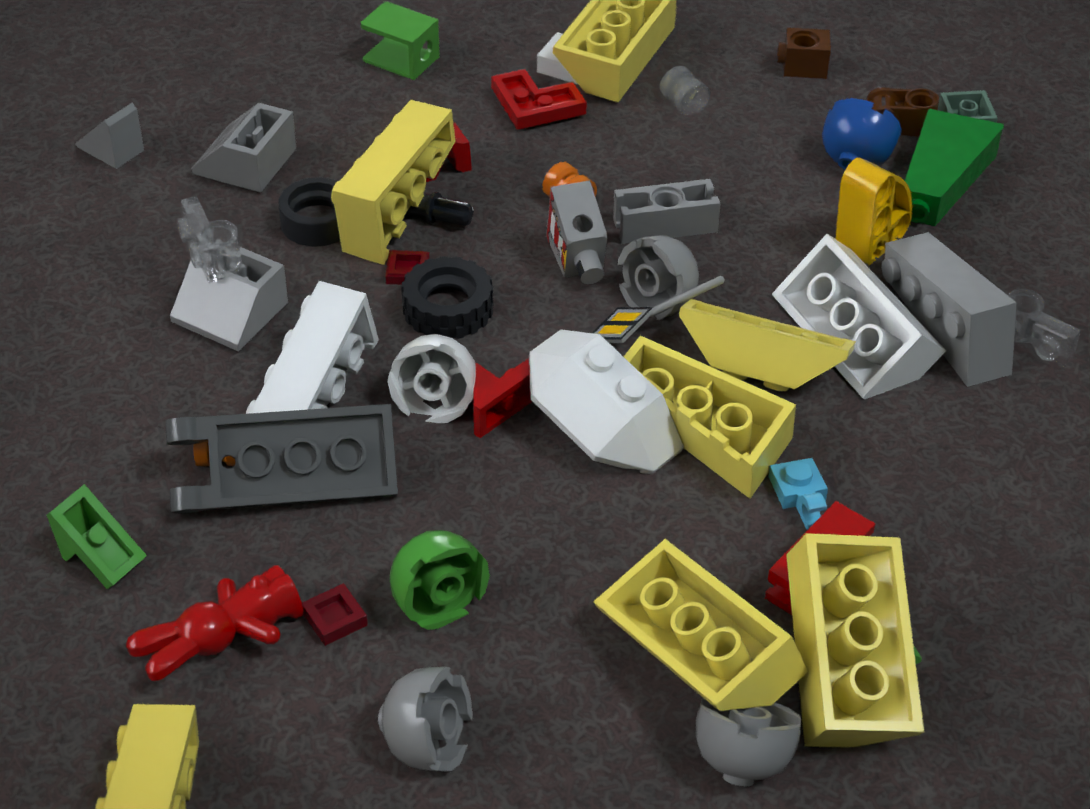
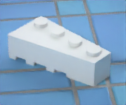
[246,281,379,414]

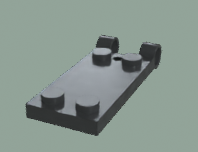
[165,404,398,513]

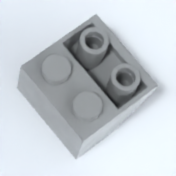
[192,103,296,192]
[170,237,288,351]

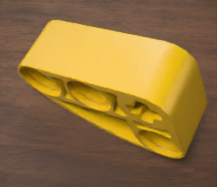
[835,158,912,266]

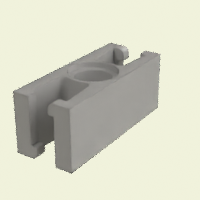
[613,179,721,244]

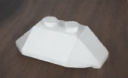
[529,329,684,474]

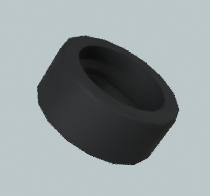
[278,177,340,247]

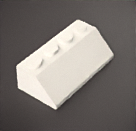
[772,234,946,399]

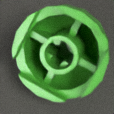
[390,530,490,630]

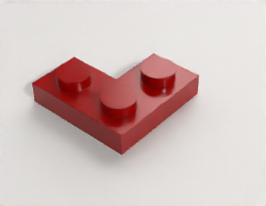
[491,69,587,130]

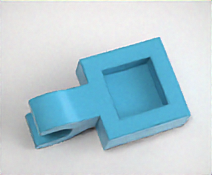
[768,458,828,530]

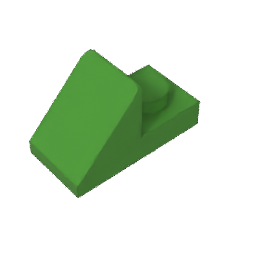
[47,484,147,589]

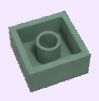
[938,90,998,122]

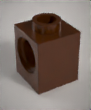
[777,28,831,79]

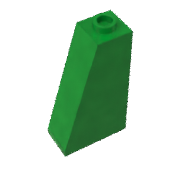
[905,109,1004,226]

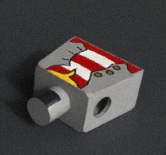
[546,180,607,284]

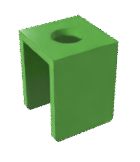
[361,2,439,80]

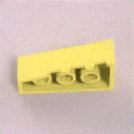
[331,100,455,265]
[96,704,199,809]

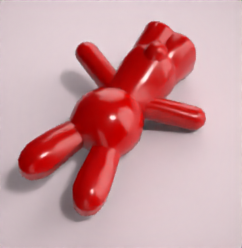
[126,565,304,681]

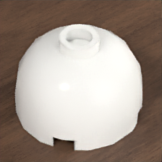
[388,334,476,423]

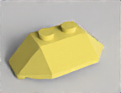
[679,299,856,391]

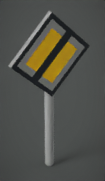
[592,276,725,343]

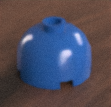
[822,98,901,170]

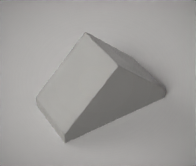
[75,102,144,169]

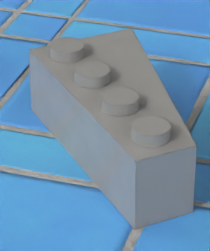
[882,232,1017,387]

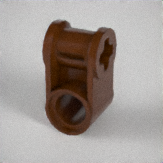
[866,87,939,137]

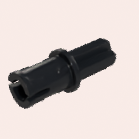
[406,192,474,226]

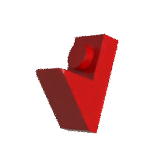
[473,358,532,438]

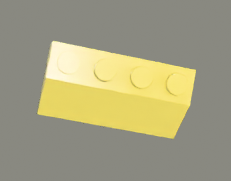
[553,0,677,102]
[787,533,924,747]
[593,539,808,711]

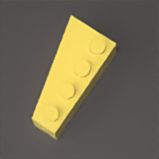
[624,336,796,498]

